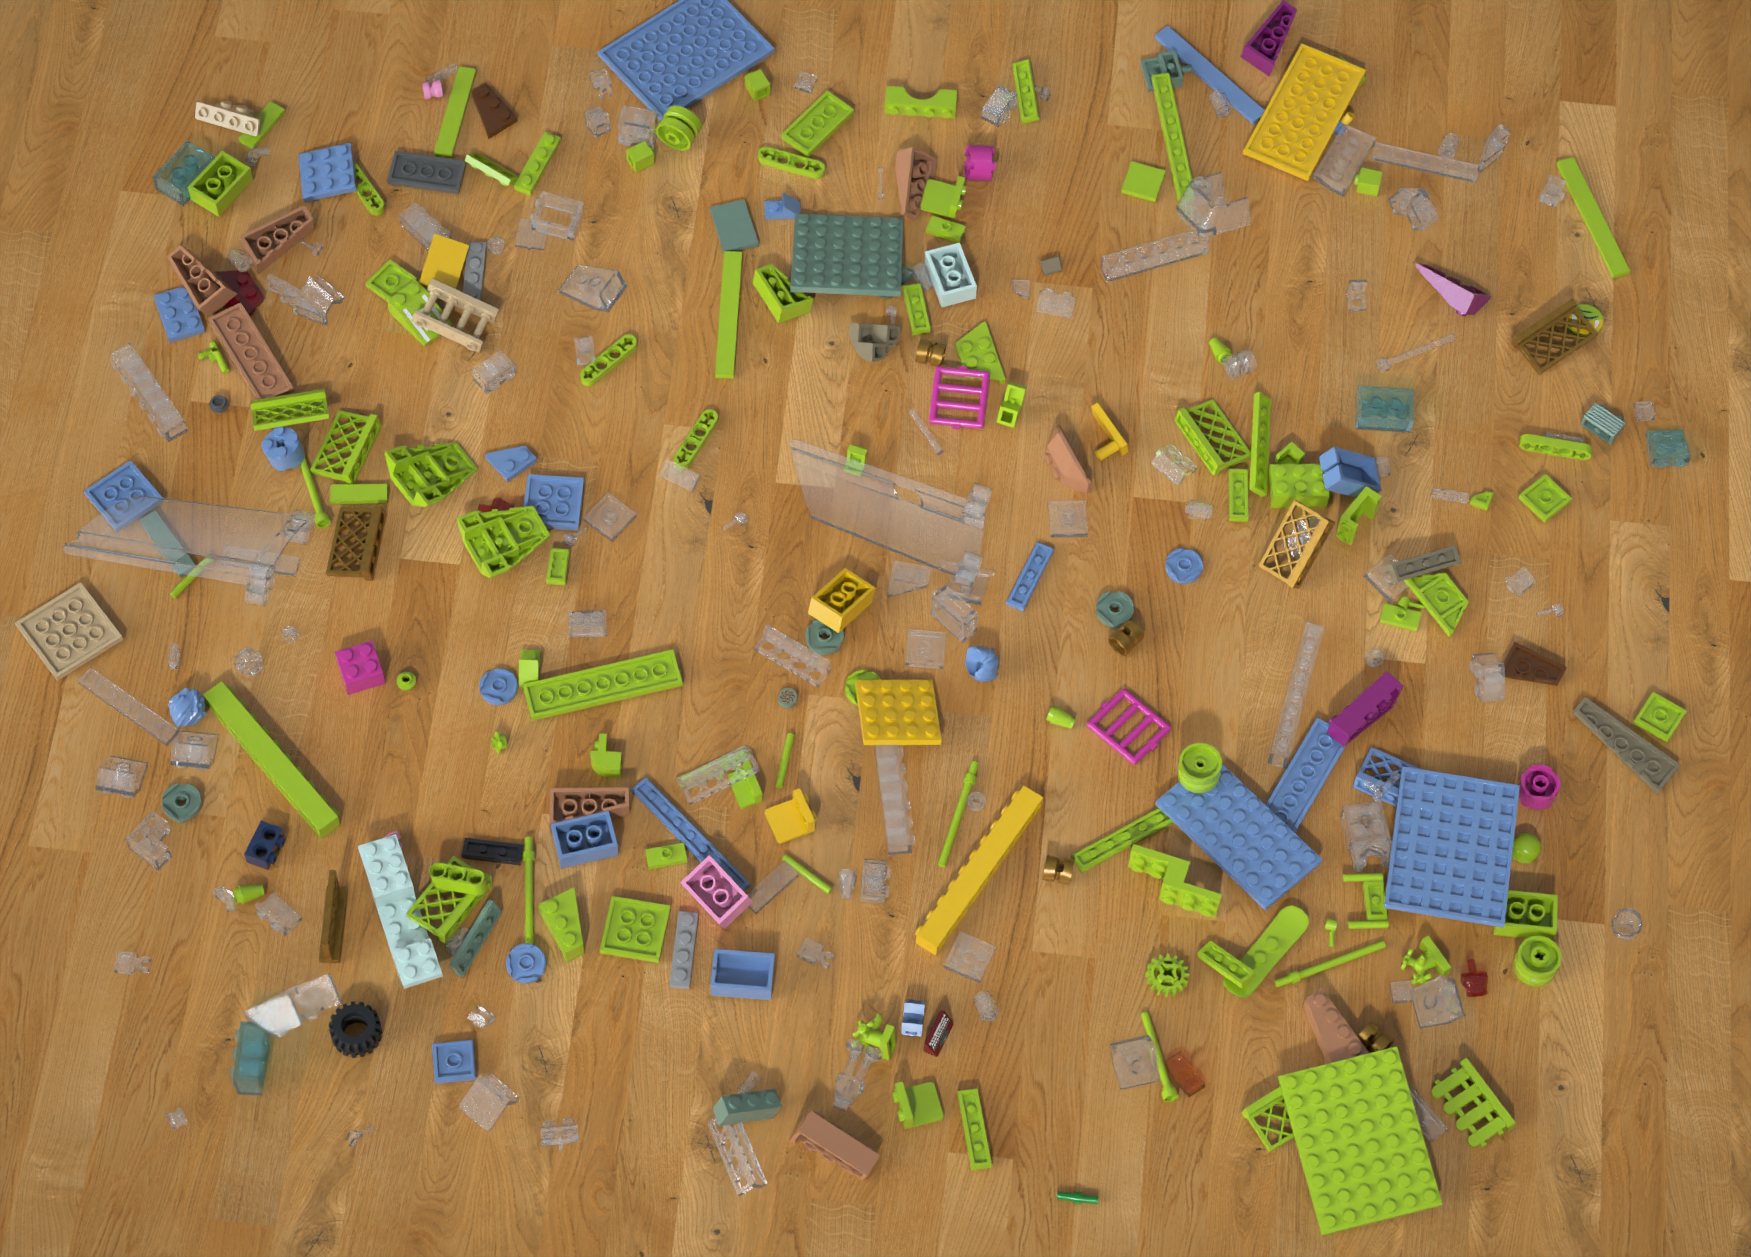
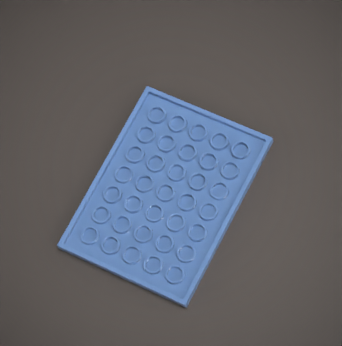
[598,0,775,121]

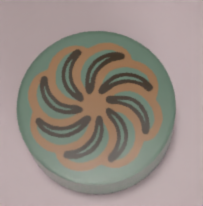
[778,688,797,708]

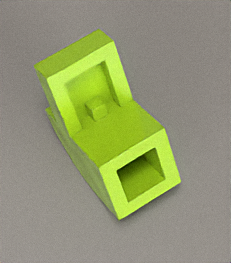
[996,381,1027,428]
[590,733,622,778]

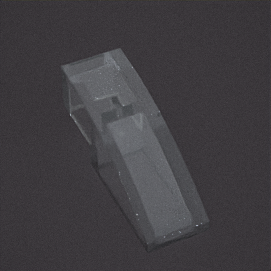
[1477,123,1511,173]

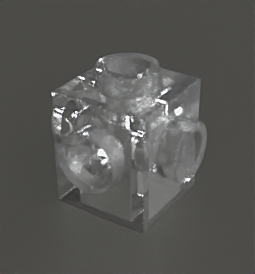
[234,648,265,678]

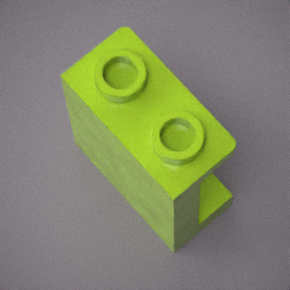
[1336,486,1382,545]

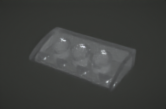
[1313,124,1376,197]

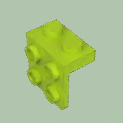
[920,176,967,218]
[892,1081,944,1129]

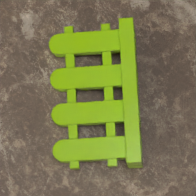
[1431,1058,1516,1148]

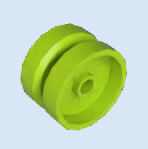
[656,105,702,151]
[1178,743,1222,793]
[1513,936,1562,987]

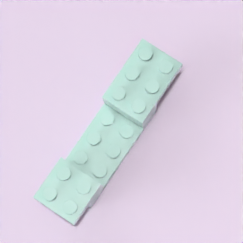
[358,834,443,989]

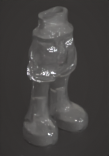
[832,1039,883,1112]

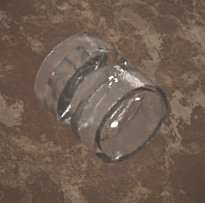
[1223,349,1257,380]

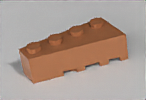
[239,205,314,275]
[167,245,237,316]
[549,787,630,833]
[1303,989,1369,1064]
[790,1110,880,1180]

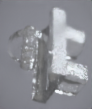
[540,1118,579,1151]

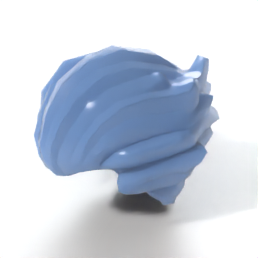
[965,646,999,683]
[169,688,206,728]

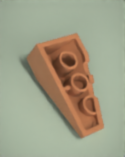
[895,147,937,220]

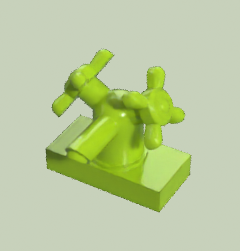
[1401,936,1451,984]
[853,1014,897,1061]

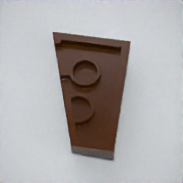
[471,83,518,139]
[1497,642,1567,686]

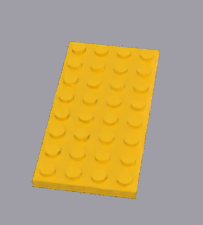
[1243,43,1366,181]

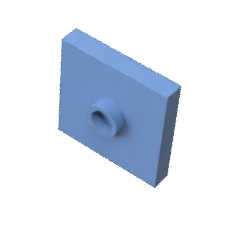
[432,1039,476,1084]

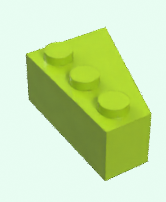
[753,264,814,323]
[538,887,584,963]

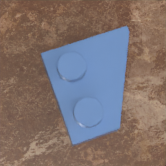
[485,446,537,482]

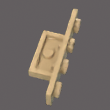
[195,101,260,136]

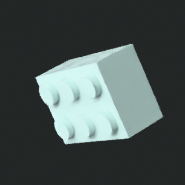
[924,243,977,307]

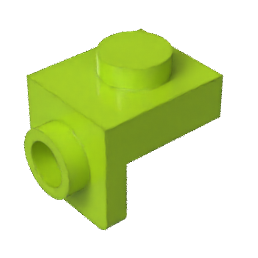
[844,445,868,476]

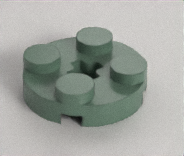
[1095,591,1134,630]
[805,619,844,655]
[162,784,202,824]

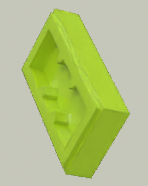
[926,216,966,243]
[546,548,570,586]
[1379,603,1421,631]
[645,842,688,870]

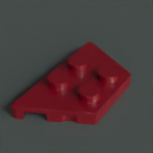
[215,270,265,316]

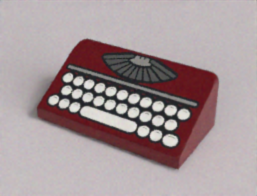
[923,1010,953,1057]

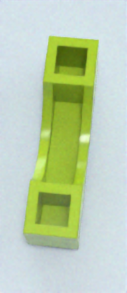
[884,86,957,118]

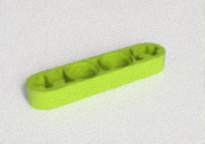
[758,147,825,179]
[354,161,385,216]
[580,334,637,386]
[674,409,718,470]
[1519,434,1592,460]

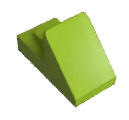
[519,649,541,687]

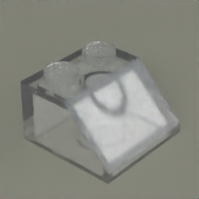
[170,730,219,771]
[96,756,148,798]
[1409,976,1465,1028]
[1110,1035,1160,1090]

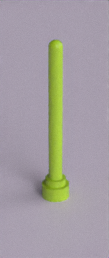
[300,457,331,529]
[1141,1011,1179,1102]

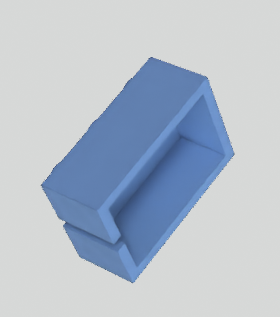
[1319,447,1382,498]
[711,949,775,1000]

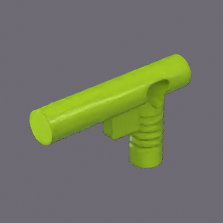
[197,341,230,374]

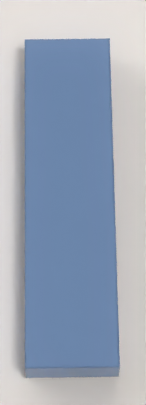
[1006,542,1054,612]

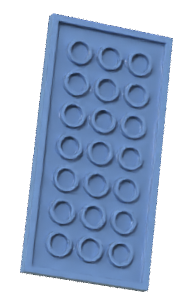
[1155,764,1323,911]

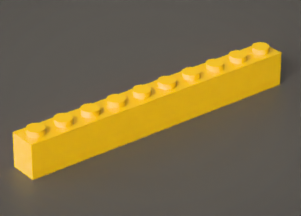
[915,786,1044,955]

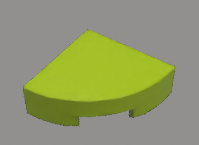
[1470,491,1494,511]

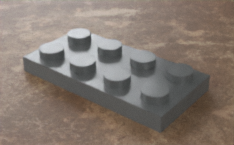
[387,151,466,194]

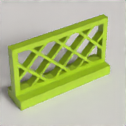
[250,389,329,431]
[1174,399,1251,476]
[310,410,382,484]
[406,856,492,944]
[1241,1087,1294,1153]

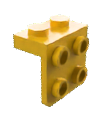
[765,788,817,844]

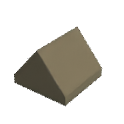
[1038,255,1062,276]

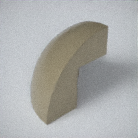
[849,323,901,362]

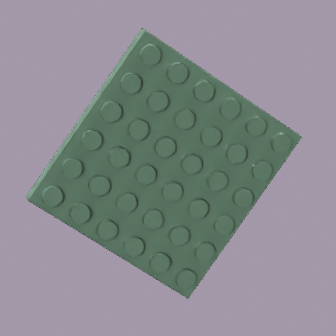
[790,214,903,297]

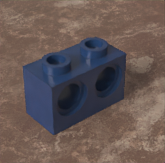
[244,821,286,870]

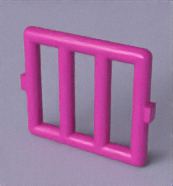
[929,366,990,429]
[1087,688,1171,765]

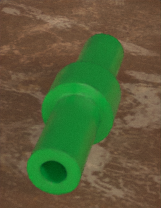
[1057,1191,1099,1205]

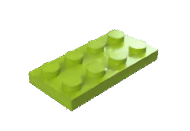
[781,91,854,157]

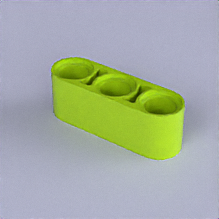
[429,863,488,896]

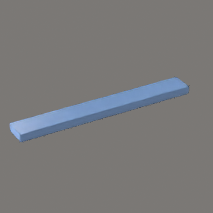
[1155,26,1265,125]
[631,777,751,891]

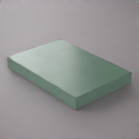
[710,199,759,254]

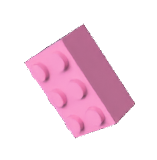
[680,855,753,929]

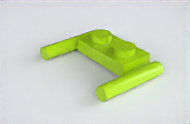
[1343,873,1389,929]

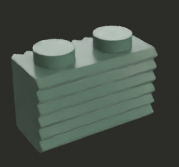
[1580,402,1626,445]

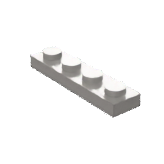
[463,241,487,301]
[669,911,698,990]

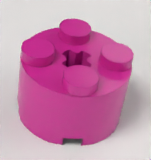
[964,145,996,181]
[1519,764,1561,810]

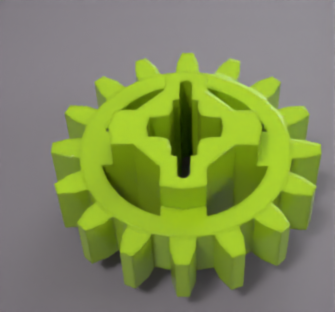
[1145,953,1189,997]

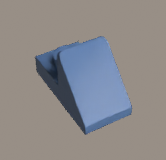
[764,193,801,220]

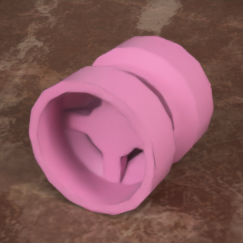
[422,79,443,100]

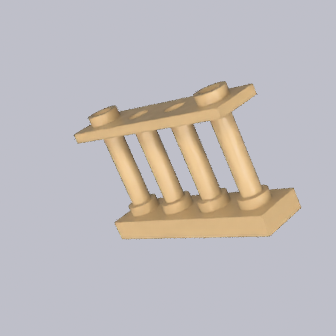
[412,278,499,352]

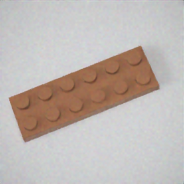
[208,302,294,400]

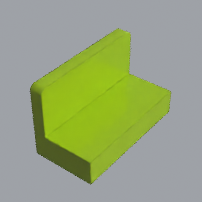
[728,760,762,809]

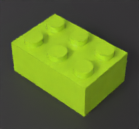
[188,151,253,217]
[1268,464,1329,508]
[1493,890,1558,941]

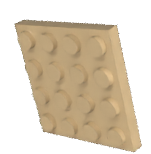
[15,582,123,681]

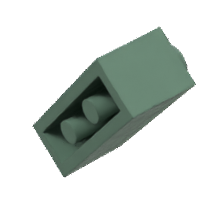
[713,1089,782,1126]

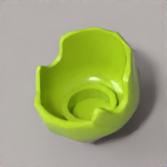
[1512,832,1541,864]

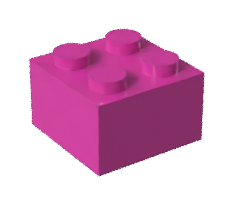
[335,641,385,695]

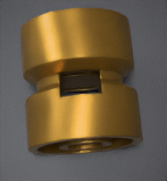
[915,339,946,367]
[1108,620,1144,656]
[1042,855,1074,885]
[1358,1021,1394,1053]

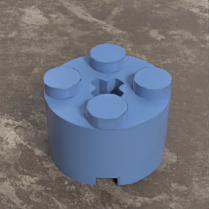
[261,426,305,471]

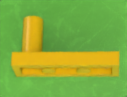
[1091,403,1128,461]

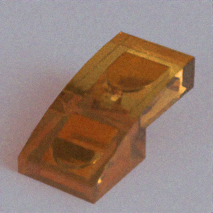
[1164,1051,1205,1097]

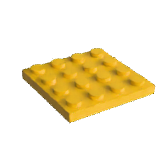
[855,680,942,745]

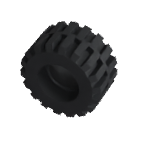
[329,1001,382,1058]

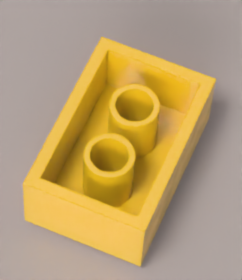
[808,568,876,633]

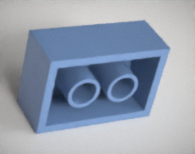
[551,811,619,869]

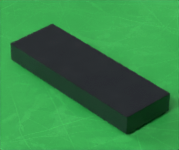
[462,838,524,866]

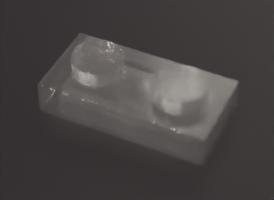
[659,459,701,493]

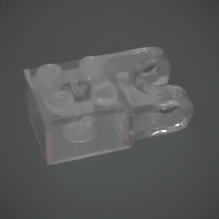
[1340,800,1392,872]

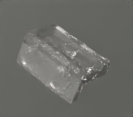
[255,892,302,936]

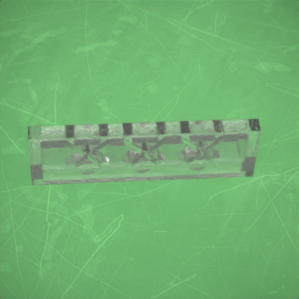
[754,624,831,688]
[676,745,760,805]
[707,1117,767,1196]

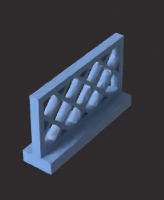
[1352,747,1423,807]

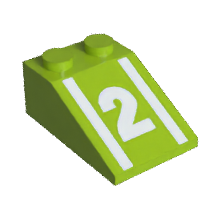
[387,280,453,347]

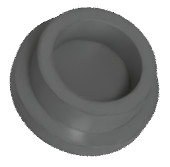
[209,395,228,413]

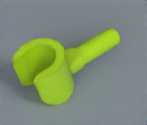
[1397,597,1425,609]
[1324,918,1337,948]

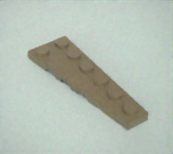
[1573,697,1680,794]

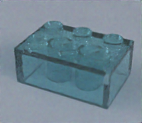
[152,140,215,206]
[1355,386,1414,433]
[230,1022,270,1096]

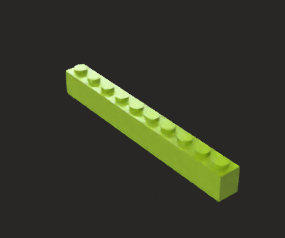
[203,681,340,839]

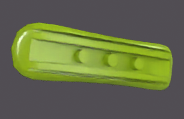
[1223,905,1309,998]

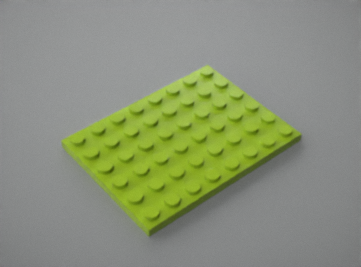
[1278,1046,1443,1236]

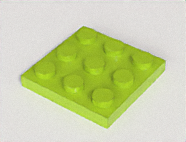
[600,896,671,963]

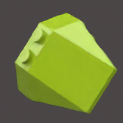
[385,442,478,507]
[456,506,550,578]

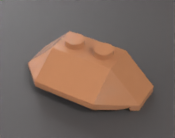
[1045,424,1091,494]

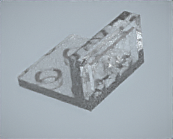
[458,1073,520,1131]

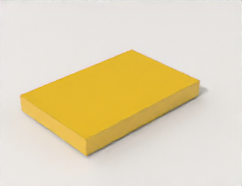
[419,233,469,289]

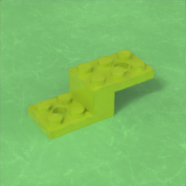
[1128,844,1222,917]

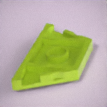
[955,321,1006,384]
[1404,573,1469,637]

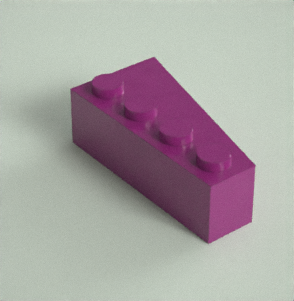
[1241,0,1297,76]
[1327,671,1404,747]

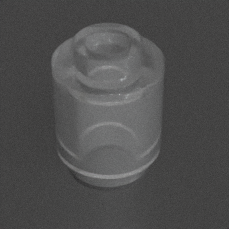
[1209,90,1233,117]
[1438,133,1460,159]
[228,249,252,272]
[1185,499,1213,520]
[974,990,999,1022]

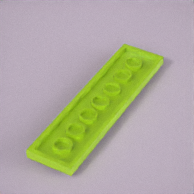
[523,649,683,721]

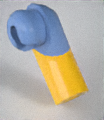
[1334,112,1355,137]

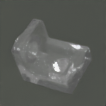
[1505,566,1537,596]

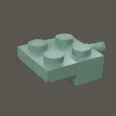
[1140,50,1192,92]

